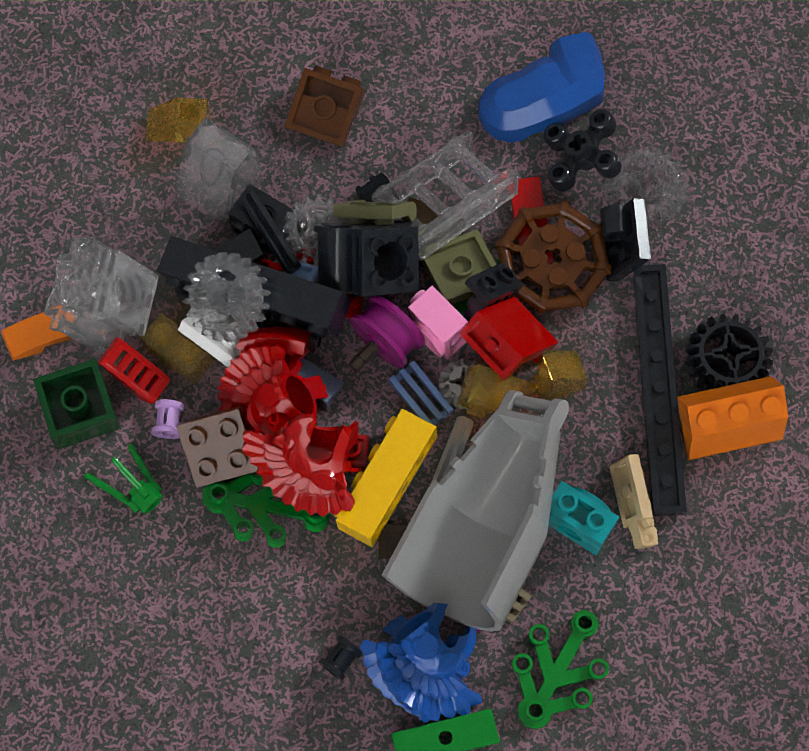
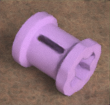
[151,399,184,439]

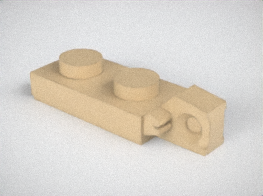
[609,454,658,549]

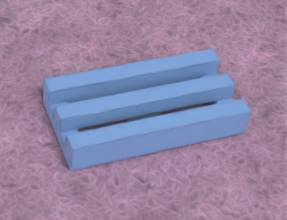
[388,361,454,426]

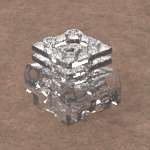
[44,237,159,353]

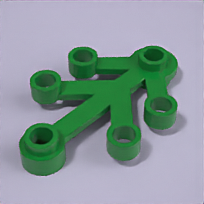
[202,472,329,548]
[512,610,609,729]

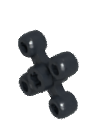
[543,109,622,192]

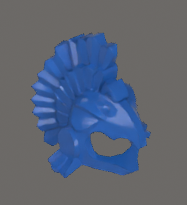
[360,603,482,723]

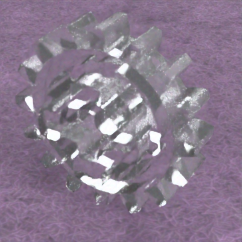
[282,194,345,265]

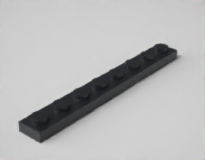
[632,264,687,516]

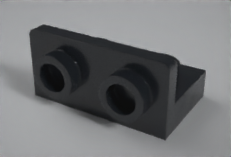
[463,263,524,322]

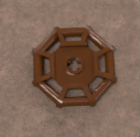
[494,200,612,315]

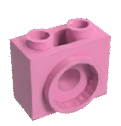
[408,286,468,360]

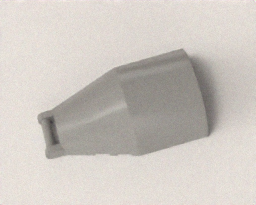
[382,390,569,632]

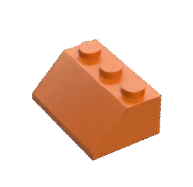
[677,376,788,460]

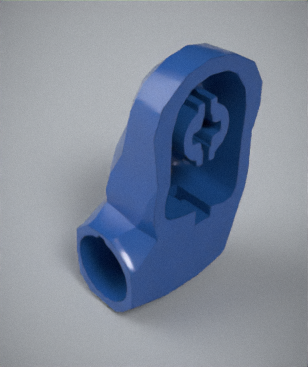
[478,32,605,143]

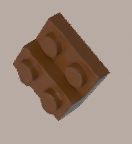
[284,65,366,148]

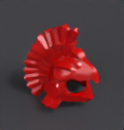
[216,344,328,436]
[242,414,362,517]

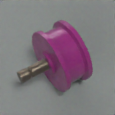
[348,295,425,373]

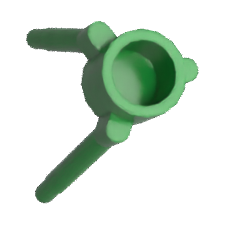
[84,444,164,515]

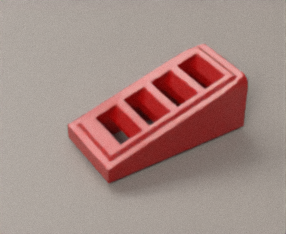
[97,337,170,404]

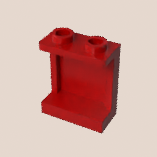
[459,297,558,381]

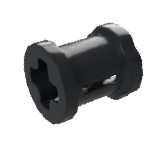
[318,635,363,681]

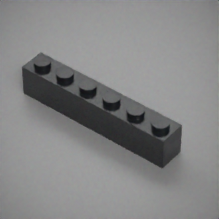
[157,236,352,338]

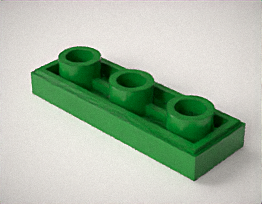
[391,709,500,751]

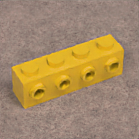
[334,409,438,548]

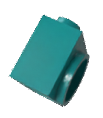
[548,481,619,556]

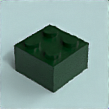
[33,358,120,450]

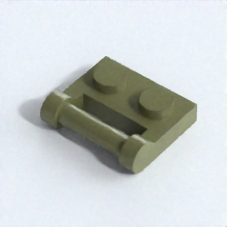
[333,200,417,225]

